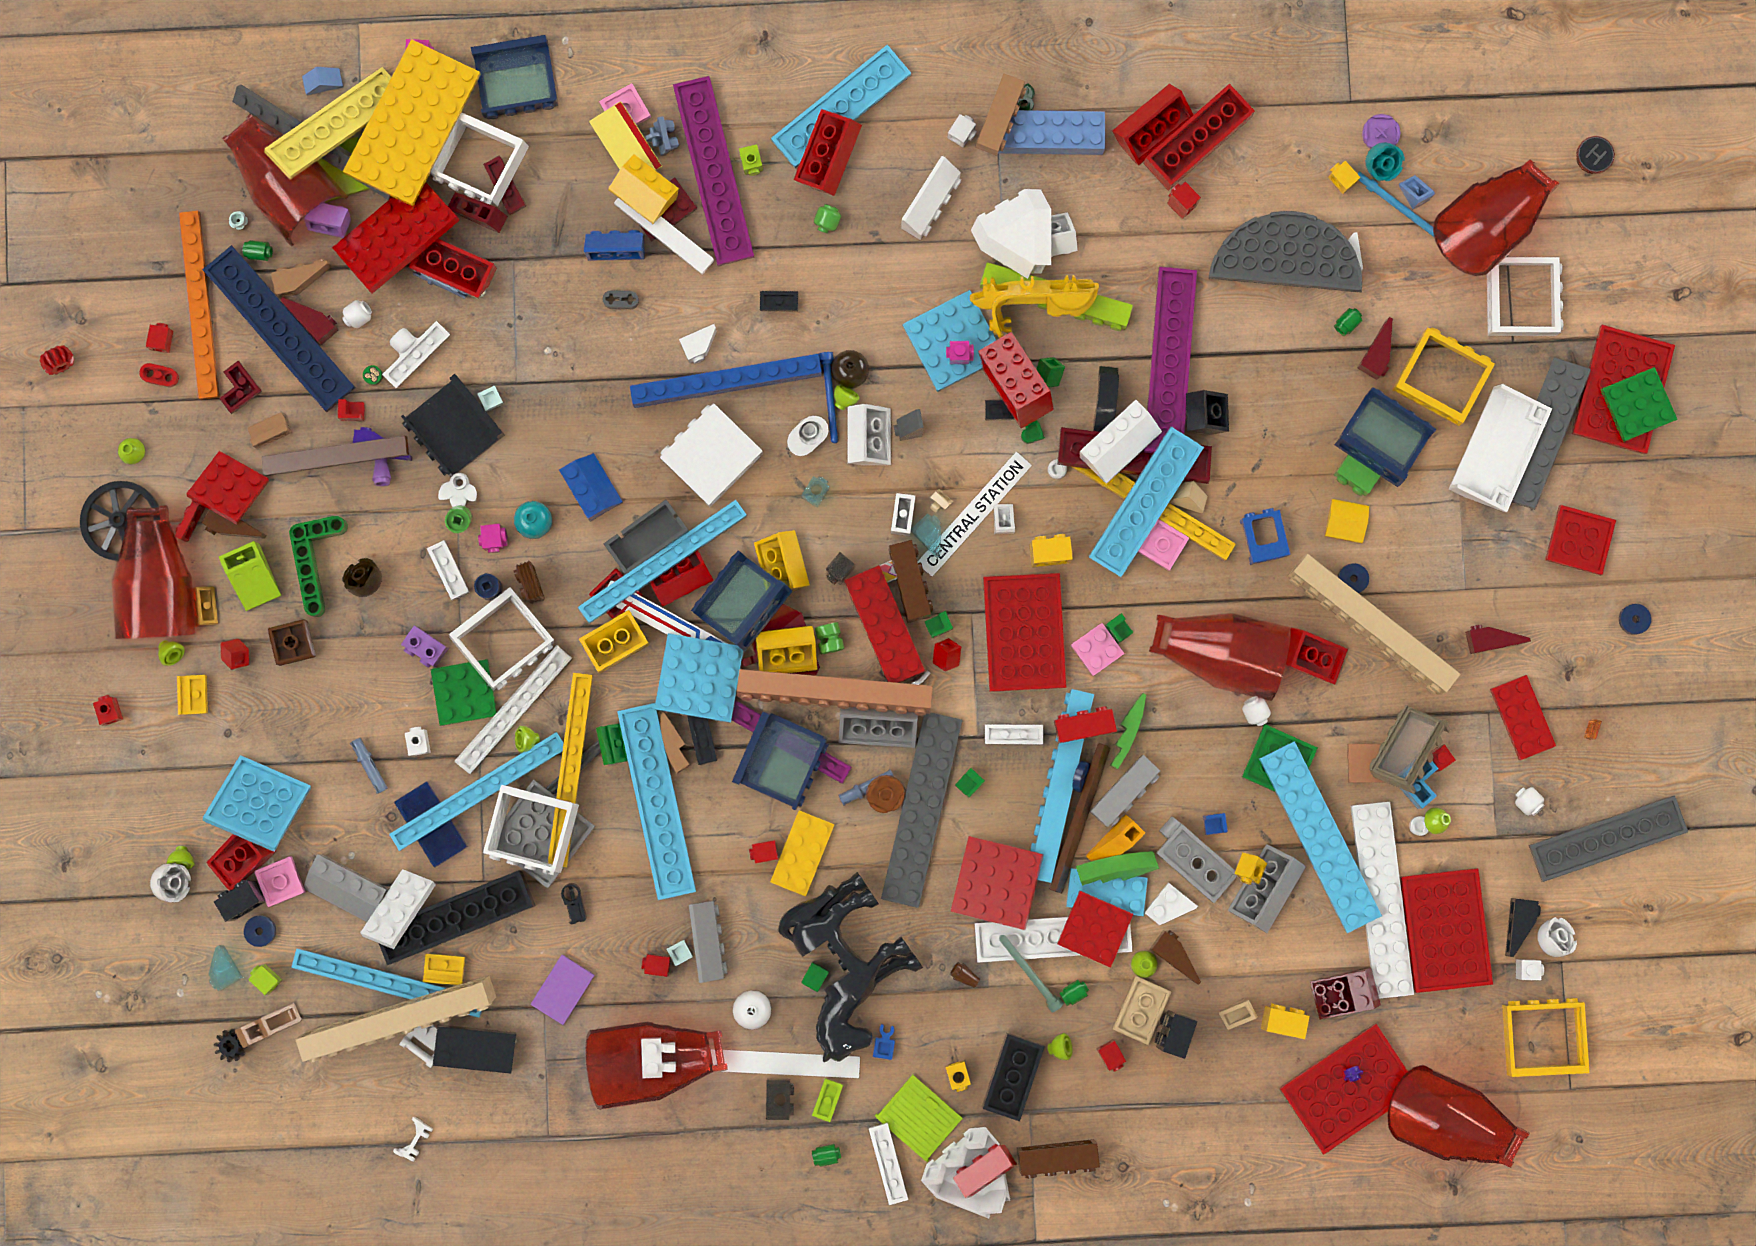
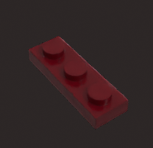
[483,155,526,215]

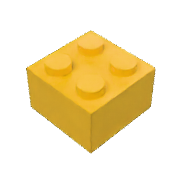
[1029,534,1073,567]
[1261,1003,1310,1039]

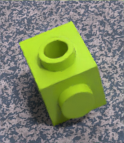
[739,144,763,176]
[248,964,282,995]

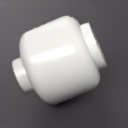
[342,300,372,328]
[1242,696,1271,726]
[1515,787,1545,816]

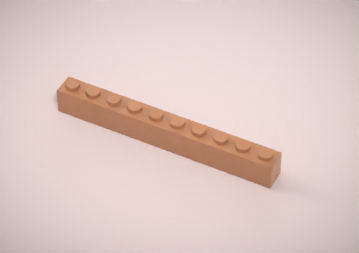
[737,669,933,716]

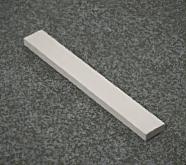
[455,645,572,774]

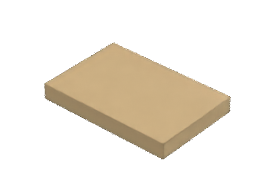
[1112,976,1171,1045]

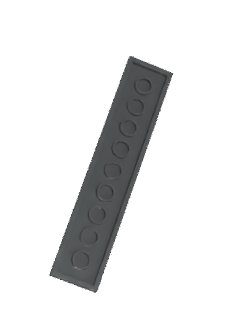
[881,712,962,908]

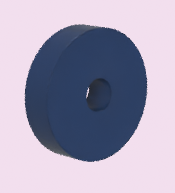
[1338,563,1369,593]
[1619,604,1651,635]
[1072,761,1091,792]
[244,915,276,947]

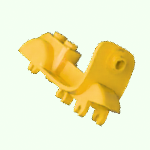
[970,275,1099,339]

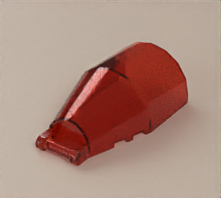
[222,113,348,247]
[1433,159,1559,276]
[112,505,195,639]
[1149,613,1291,701]
[585,1022,728,1110]
[1387,1065,1530,1168]

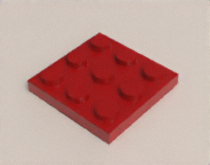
[187,451,269,525]
[1545,505,1616,576]
[1057,891,1133,968]

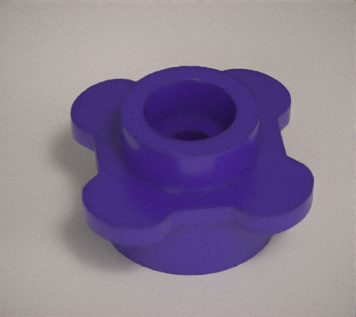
[1344,1066,1363,1082]

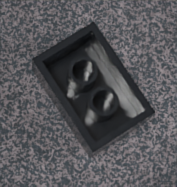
[1154,1010,1198,1059]

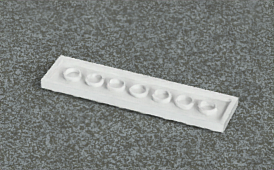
[974,917,1132,962]

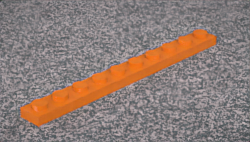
[179,210,219,400]

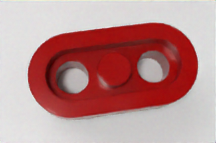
[139,363,179,388]

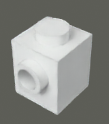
[947,114,977,147]
[405,727,431,756]
[1516,959,1544,980]

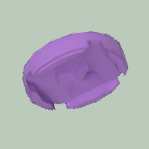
[1362,114,1401,149]

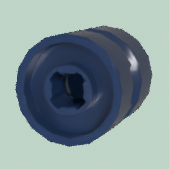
[474,573,503,601]

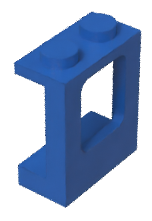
[1240,508,1290,565]

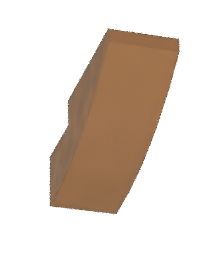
[661,712,690,774]
[235,1003,302,1048]

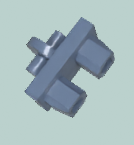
[646,116,679,156]

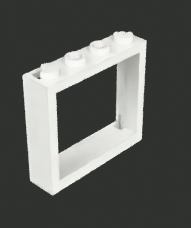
[430,112,529,206]
[1487,257,1563,336]
[449,587,554,691]
[483,785,579,875]

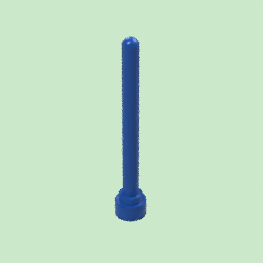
[818,352,838,443]

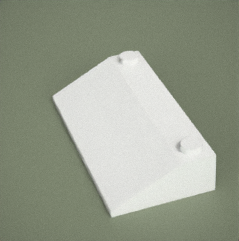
[1449,384,1552,512]

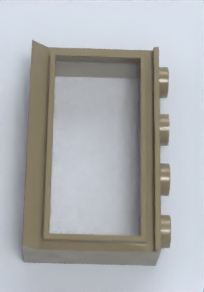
[1369,705,1451,794]

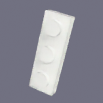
[427,540,469,601]
[985,725,1043,744]

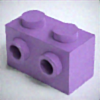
[304,201,351,238]
[401,626,449,668]

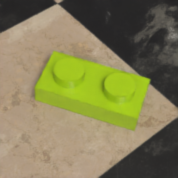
[812,1078,843,1122]

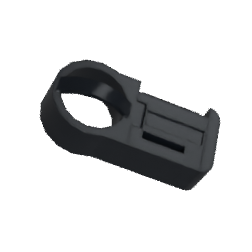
[561,883,587,925]

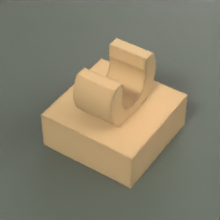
[930,489,953,513]

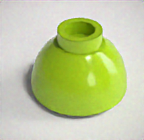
[834,385,860,410]
[118,438,145,464]
[158,640,185,666]
[515,726,540,753]
[1424,808,1451,834]
[166,846,194,870]
[1131,951,1158,978]
[1048,1033,1073,1060]

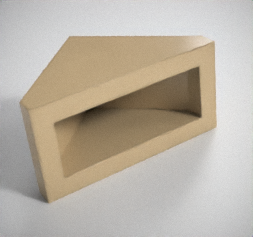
[1169,481,1208,513]
[1219,998,1258,1030]

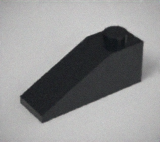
[1505,898,1541,957]

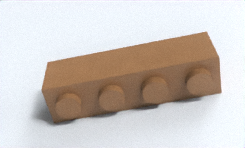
[976,73,1027,156]

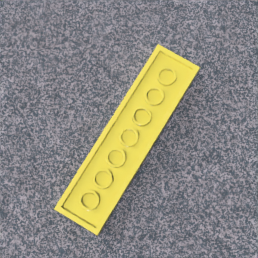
[264,67,391,179]

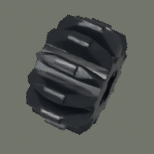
[214,1029,248,1062]

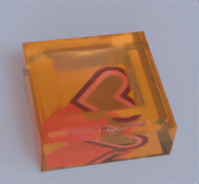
[1584,719,1602,740]

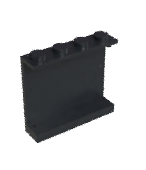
[401,374,505,477]

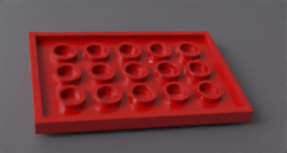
[332,182,460,294]
[1572,325,1675,455]
[983,573,1066,692]
[1400,868,1493,993]
[1279,1024,1420,1155]

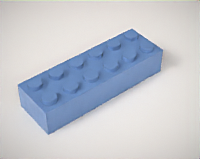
[998,110,1105,155]

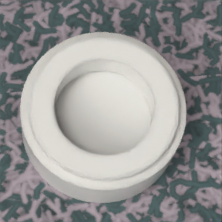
[1048,459,1067,479]
[1409,816,1428,836]

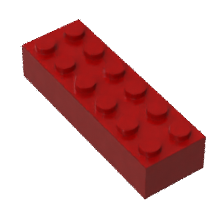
[1143,83,1255,191]
[844,565,925,683]

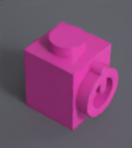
[946,341,974,364]
[478,524,507,553]

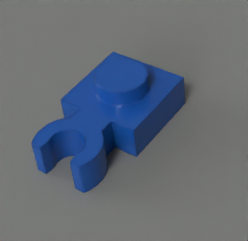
[873,1024,895,1060]

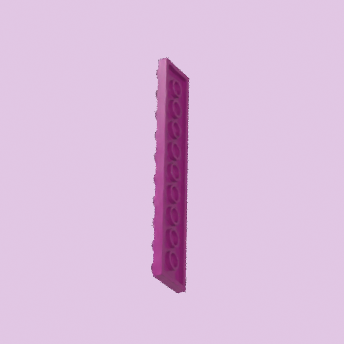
[673,76,754,266]
[1144,267,1197,453]

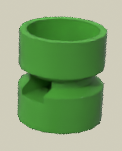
[445,505,472,533]
[815,622,845,655]

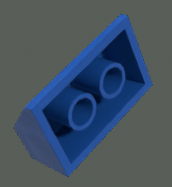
[584,230,645,261]
[559,453,623,522]

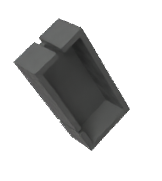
[603,499,689,575]

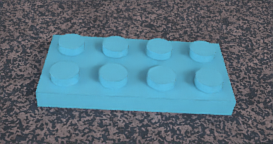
[1066,868,1148,916]

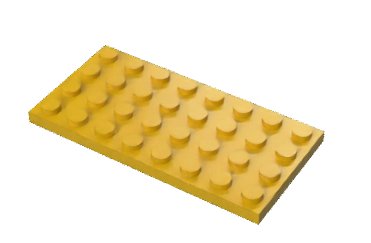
[343,39,481,206]

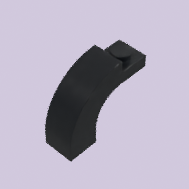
[1093,366,1119,432]

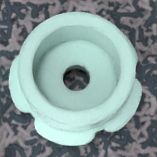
[229,211,248,230]

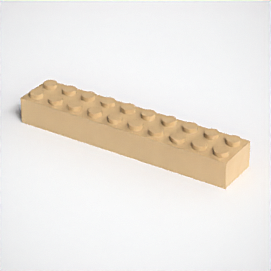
[1287,554,1461,695]
[295,975,496,1063]

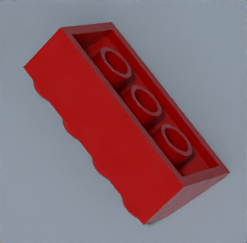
[1112,84,1194,166]
[794,109,862,196]
[409,239,497,299]

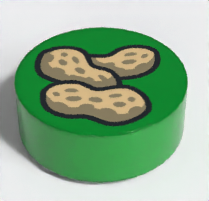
[363,365,383,385]

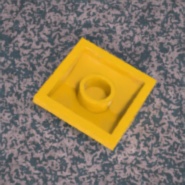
[1325,499,1369,543]

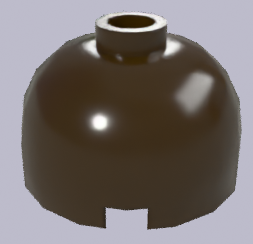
[831,350,869,389]
[342,558,382,597]

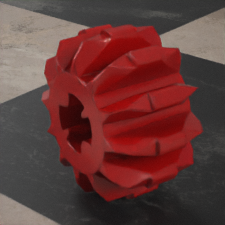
[39,345,75,375]

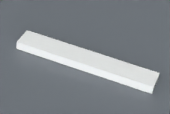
[614,198,714,275]

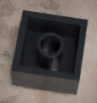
[1186,390,1229,435]
[214,880,266,922]

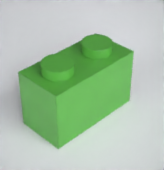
[1334,455,1380,496]

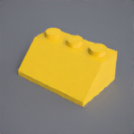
[608,154,679,224]
[754,530,810,591]
[579,610,650,674]
[756,626,817,673]

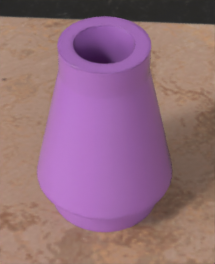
[372,459,392,486]

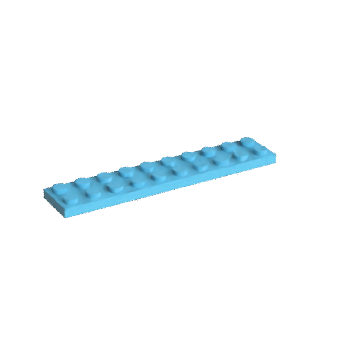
[617,703,696,900]
[1259,741,1382,933]

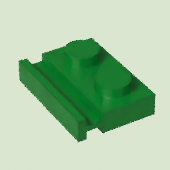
[596,723,628,765]

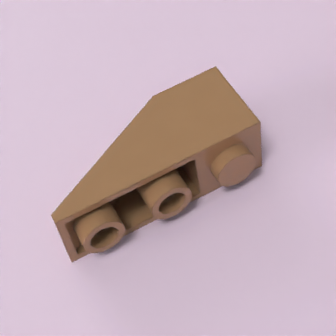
[271,259,331,299]

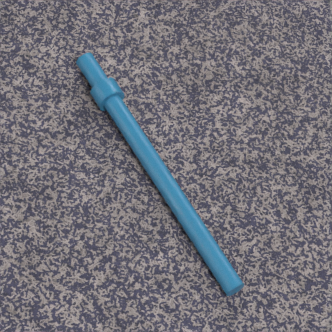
[1357,171,1450,245]

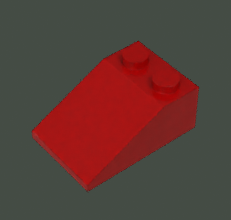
[1278,627,1348,685]
[206,834,276,891]

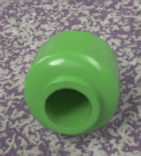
[814,204,841,234]

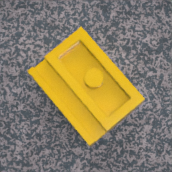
[177,675,208,715]
[423,953,465,985]

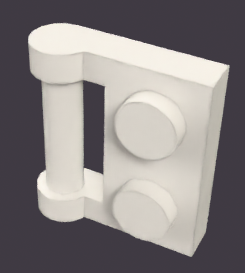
[399,1025,437,1068]

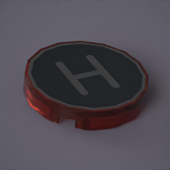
[1576,136,1615,174]

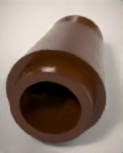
[950,962,980,988]

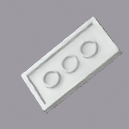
[360,869,435,949]

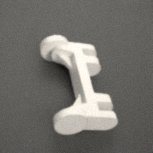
[393,1117,433,1162]

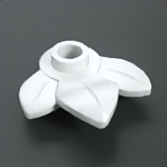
[438,473,477,507]

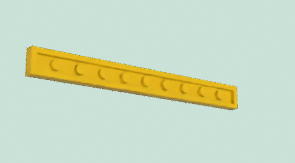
[1070,466,1236,561]
[548,673,593,868]

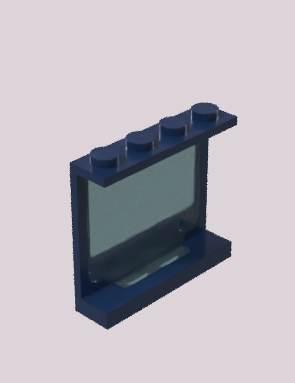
[471,35,558,119]
[1334,387,1436,487]
[691,550,792,651]
[732,710,829,810]

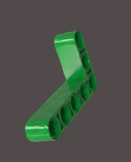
[289,516,348,617]

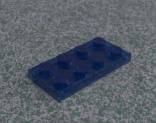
[394,781,468,868]

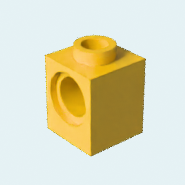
[1328,161,1361,194]
[1234,852,1267,885]
[945,1060,971,1092]

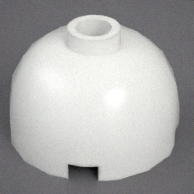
[150,863,191,902]
[1537,917,1577,957]
[733,990,771,1030]

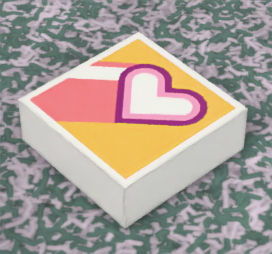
[880,560,897,583]

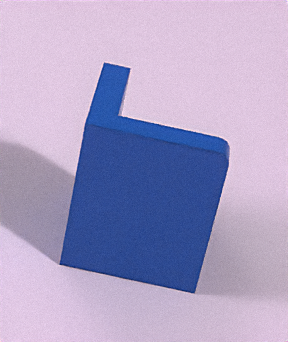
[1203,813,1228,835]

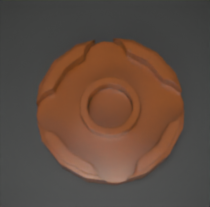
[866,775,905,813]

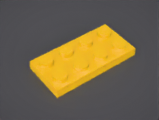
[770,810,835,896]

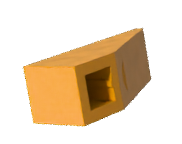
[1086,814,1145,861]

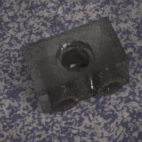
[825,552,855,585]
[766,1078,794,1120]

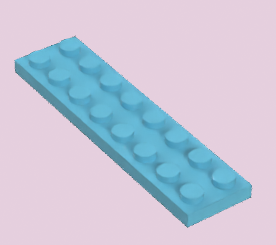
[771,45,911,168]
[1088,427,1204,577]

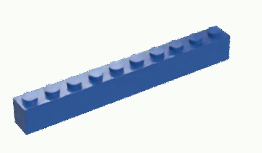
[630,354,822,408]

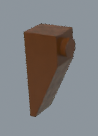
[201,510,267,539]
[1150,930,1201,985]

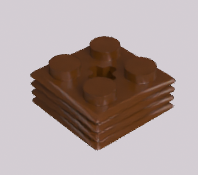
[513,560,545,604]
[268,619,316,666]

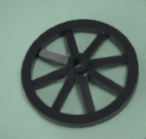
[80,481,162,561]

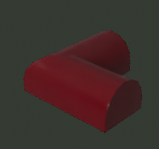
[219,361,262,414]

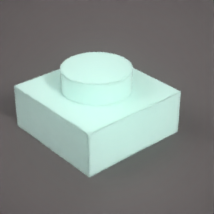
[478,386,504,412]
[667,940,693,966]

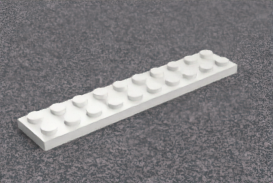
[1350,802,1414,999]

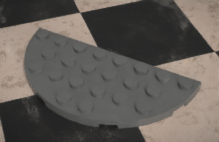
[1209,211,1362,293]

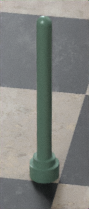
[999,935,1064,1013]

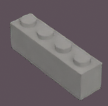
[1089,755,1160,827]

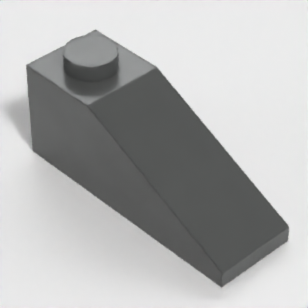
[893,409,924,441]

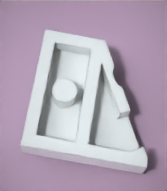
[1144,883,1198,925]

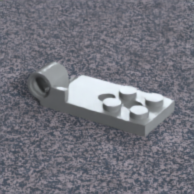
[1156,816,1237,903]

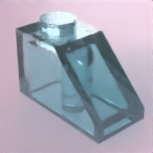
[911,514,941,559]
[208,945,243,991]

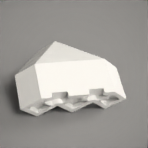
[971,189,1051,279]
[921,1127,1010,1219]

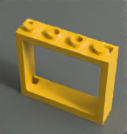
[1392,328,1495,426]
[1502,998,1589,1077]

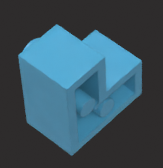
[1397,758,1439,809]

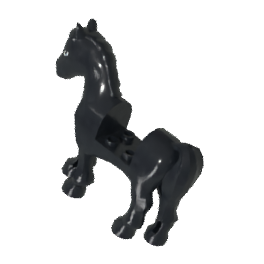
[778,872,923,1062]

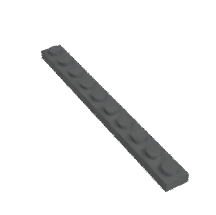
[232,84,392,200]

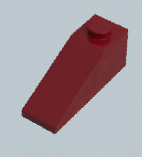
[448,192,508,233]
[280,297,338,345]
[1357,317,1393,380]
[1465,624,1531,654]

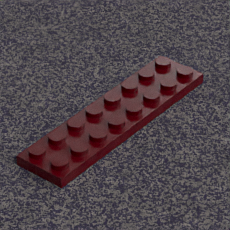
[1057,427,1212,484]

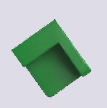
[1036,357,1065,388]
[925,611,953,639]
[1105,613,1133,644]
[955,768,985,798]
[801,962,829,992]

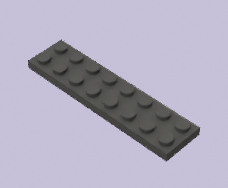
[1512,357,1591,510]
[1529,796,1688,882]

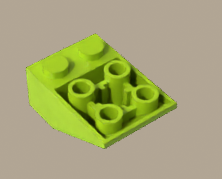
[219,541,282,611]

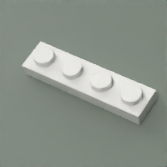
[869,1123,908,1205]

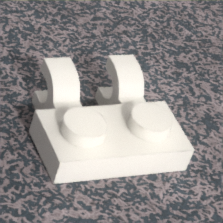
[641,1037,676,1078]

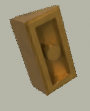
[191,586,218,627]

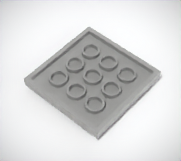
[497,780,595,888]

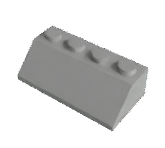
[839,707,918,748]
[1228,844,1306,933]
[304,854,389,922]
[689,901,728,983]

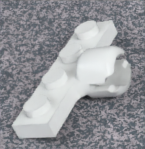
[382,321,450,388]

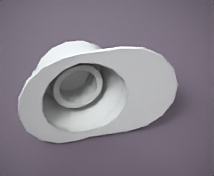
[787,416,829,456]

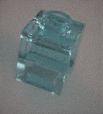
[801,476,830,508]

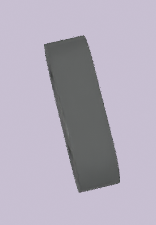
[602,290,639,309]

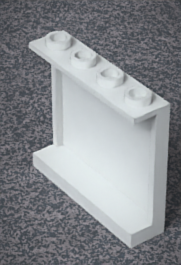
[660,403,763,507]

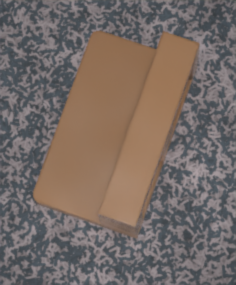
[248,412,292,449]

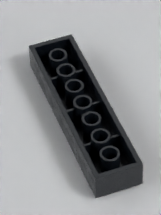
[379,870,536,965]

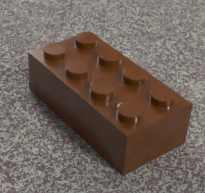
[888,540,934,623]
[1017,1139,1100,1179]

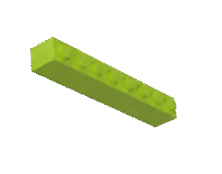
[980,262,1133,331]

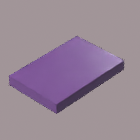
[530,954,595,1025]

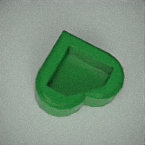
[1021,420,1045,444]

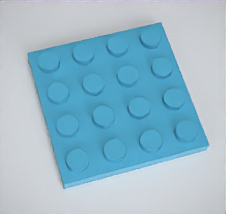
[902,290,996,392]
[654,633,743,723]
[203,755,311,852]

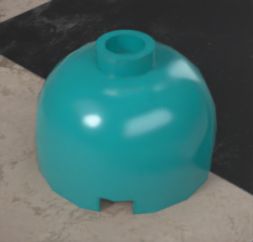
[1365,142,1405,182]
[514,501,552,539]

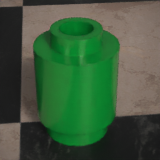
[243,240,273,261]
[1334,308,1362,336]
[1059,979,1089,1006]
[812,1144,841,1167]

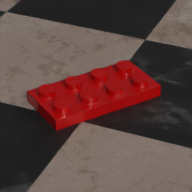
[1490,675,1556,760]

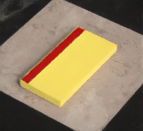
[589,101,662,171]

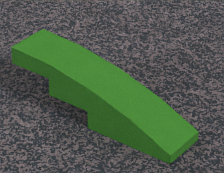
[1110,693,1146,769]
[1076,851,1159,886]

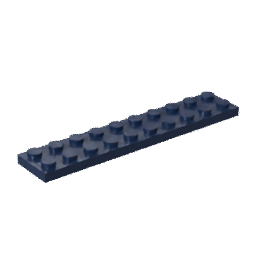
[202,245,356,412]

